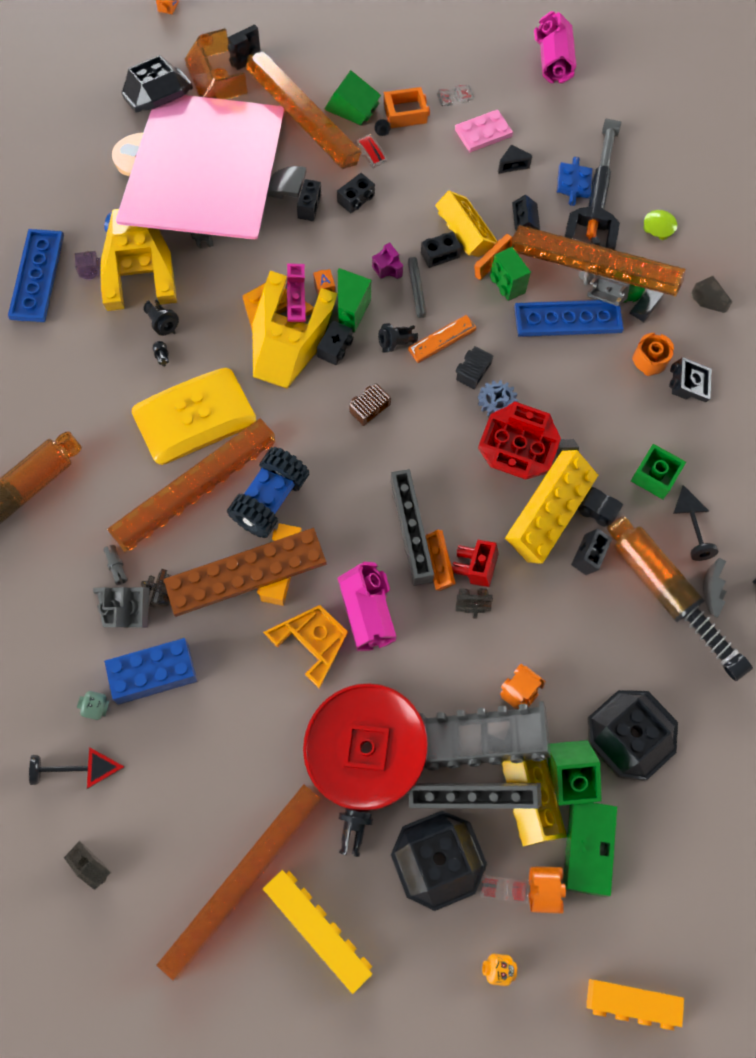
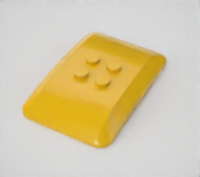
[132,368,256,465]

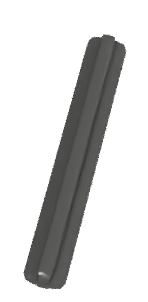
[408,257,427,318]

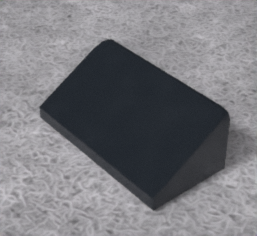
[629,289,665,322]

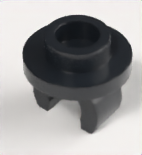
[374,119,391,136]

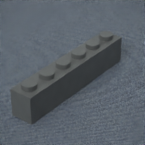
[391,469,434,586]
[409,783,542,809]

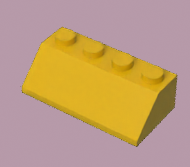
[435,190,497,257]
[502,758,567,846]

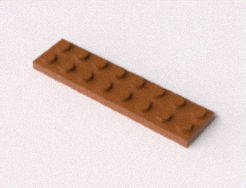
[163,528,327,617]

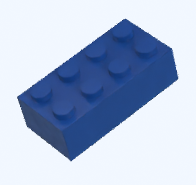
[104,638,198,705]

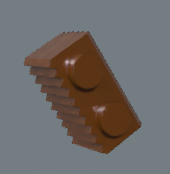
[349,383,391,426]

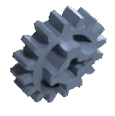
[478,380,518,416]

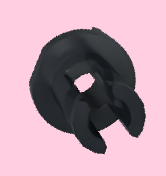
[143,300,179,336]
[378,323,418,353]
[338,808,373,857]

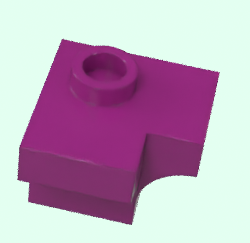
[372,242,403,279]

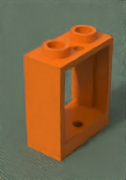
[383,87,430,128]

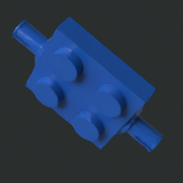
[557,157,593,206]

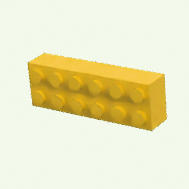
[505,450,599,564]

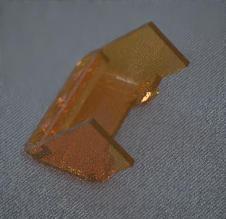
[185,28,248,100]

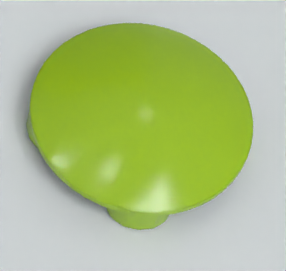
[643,210,677,240]

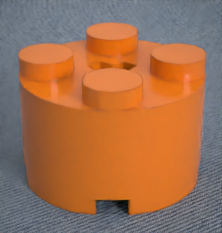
[632,333,674,376]
[500,664,546,709]
[529,866,566,914]

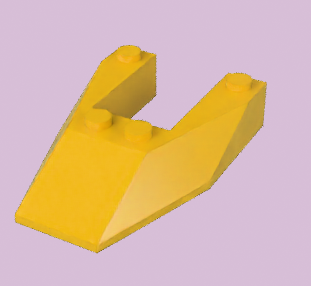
[101,209,177,311]
[252,270,338,389]

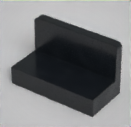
[512,194,540,232]

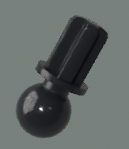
[152,341,169,366]

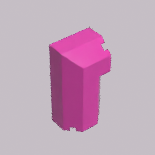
[534,11,576,83]
[337,562,396,651]

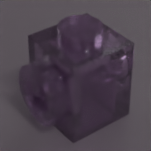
[74,251,101,279]

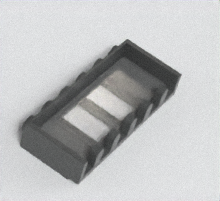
[419,701,551,770]

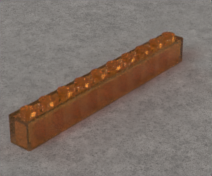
[246,52,361,169]
[511,225,686,297]
[107,418,276,553]
[156,784,321,981]

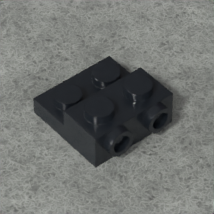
[227,24,261,70]
[669,357,712,402]

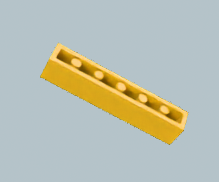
[263,870,372,994]

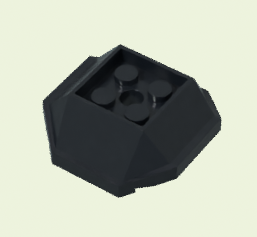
[122,55,193,113]
[588,690,678,781]
[391,811,487,911]

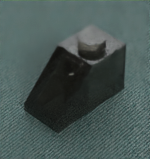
[691,276,732,313]
[64,841,111,890]

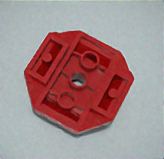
[478,402,561,480]

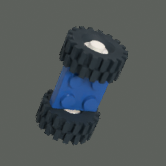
[227,447,310,538]

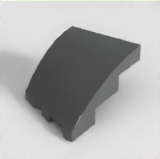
[266,166,307,200]
[703,558,727,618]
[93,587,149,628]

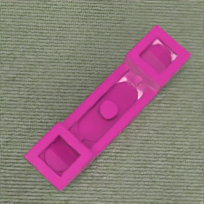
[287,263,306,322]

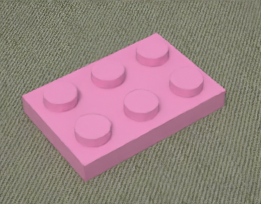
[455,109,513,152]

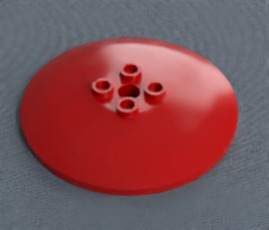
[303,684,428,811]

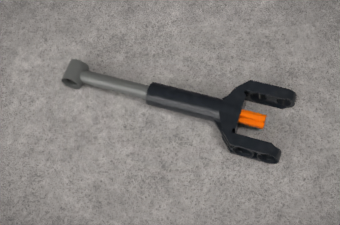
[563,118,621,256]

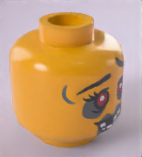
[482,953,517,986]

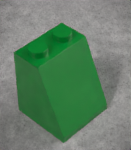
[324,70,381,125]
[338,268,372,333]
[547,740,602,805]

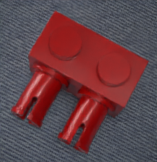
[452,540,499,587]

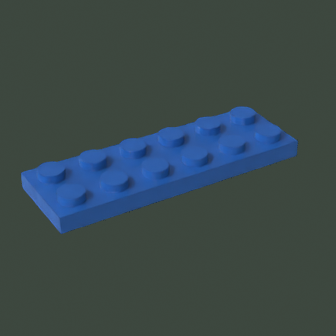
[8,229,64,322]
[514,300,624,337]

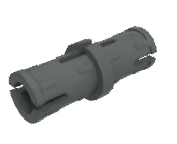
[103,545,128,585]

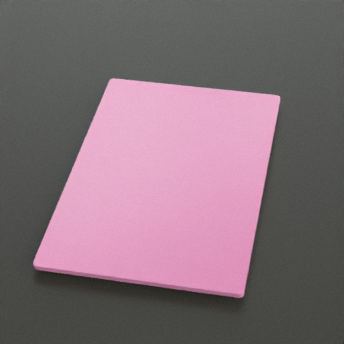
[116,95,284,240]

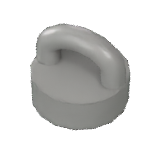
[579,266,597,285]

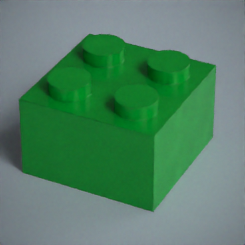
[490,247,531,301]
[631,444,686,500]

